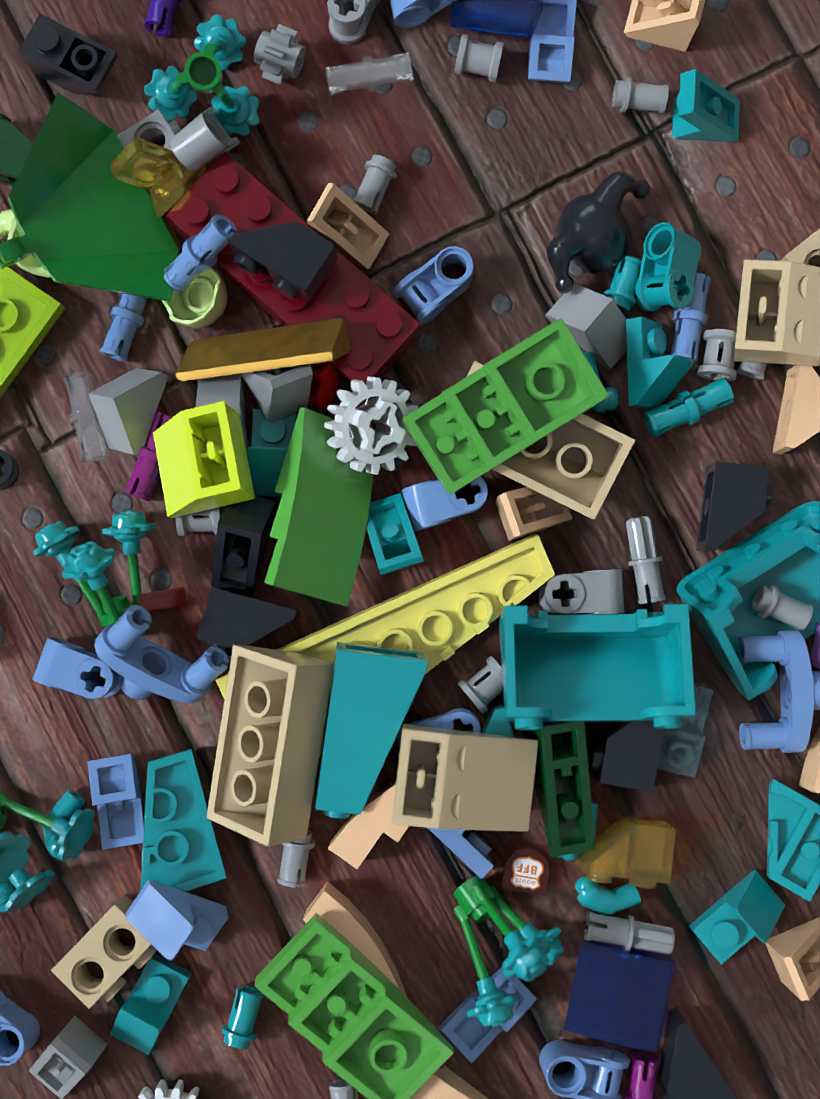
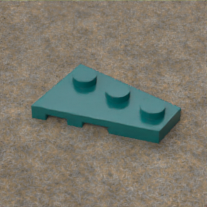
[140,749,226,891]

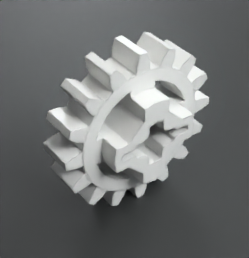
[324,376,418,475]

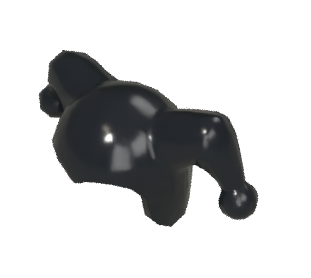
[546,172,650,294]

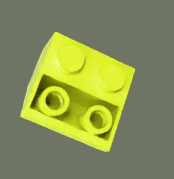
[153,401,255,519]

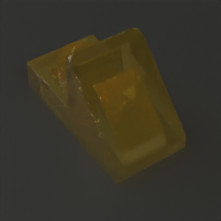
[110,137,206,218]

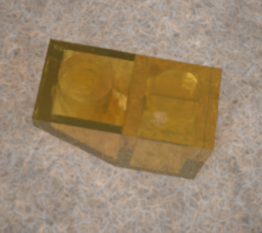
[575,817,676,888]

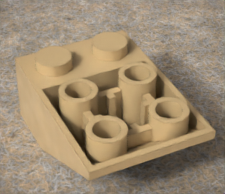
[734,260,820,366]
[392,724,538,831]

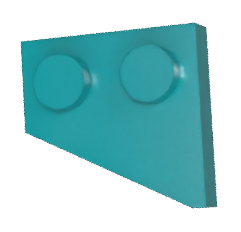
[767,779,820,902]

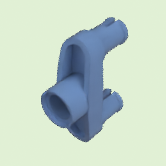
[94,605,229,704]
[737,630,820,753]

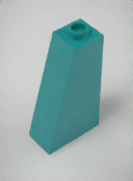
[315,642,428,818]

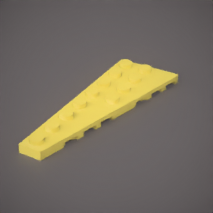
[215,534,555,757]

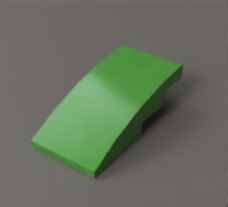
[402,318,609,496]
[264,407,374,607]
[254,913,454,1099]

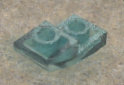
[657,682,714,778]

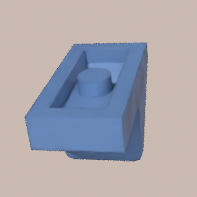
[428,828,494,879]
[126,879,229,961]

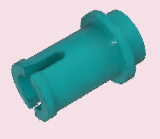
[603,256,642,315]
[221,985,264,1049]

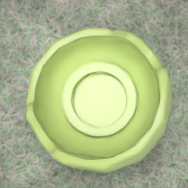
[161,267,228,329]

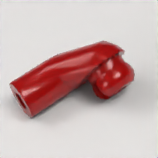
[308,361,341,410]

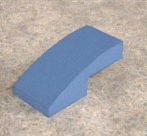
[528,0,577,83]
[87,754,145,850]
[438,967,537,1064]

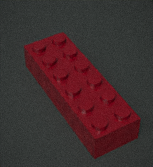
[166,152,420,387]

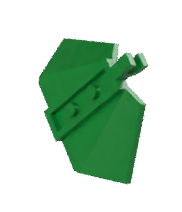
[0,92,179,302]

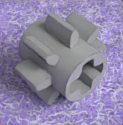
[254,24,306,85]

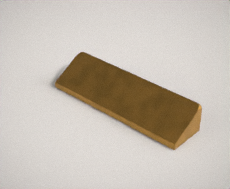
[175,318,351,381]

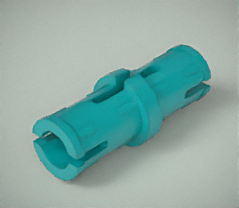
[643,378,734,438]

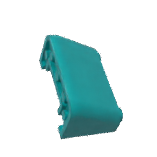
[676,501,820,700]
[499,604,696,730]

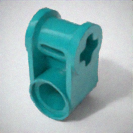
[635,222,701,312]

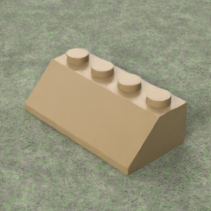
[467,361,635,520]
[206,644,334,847]

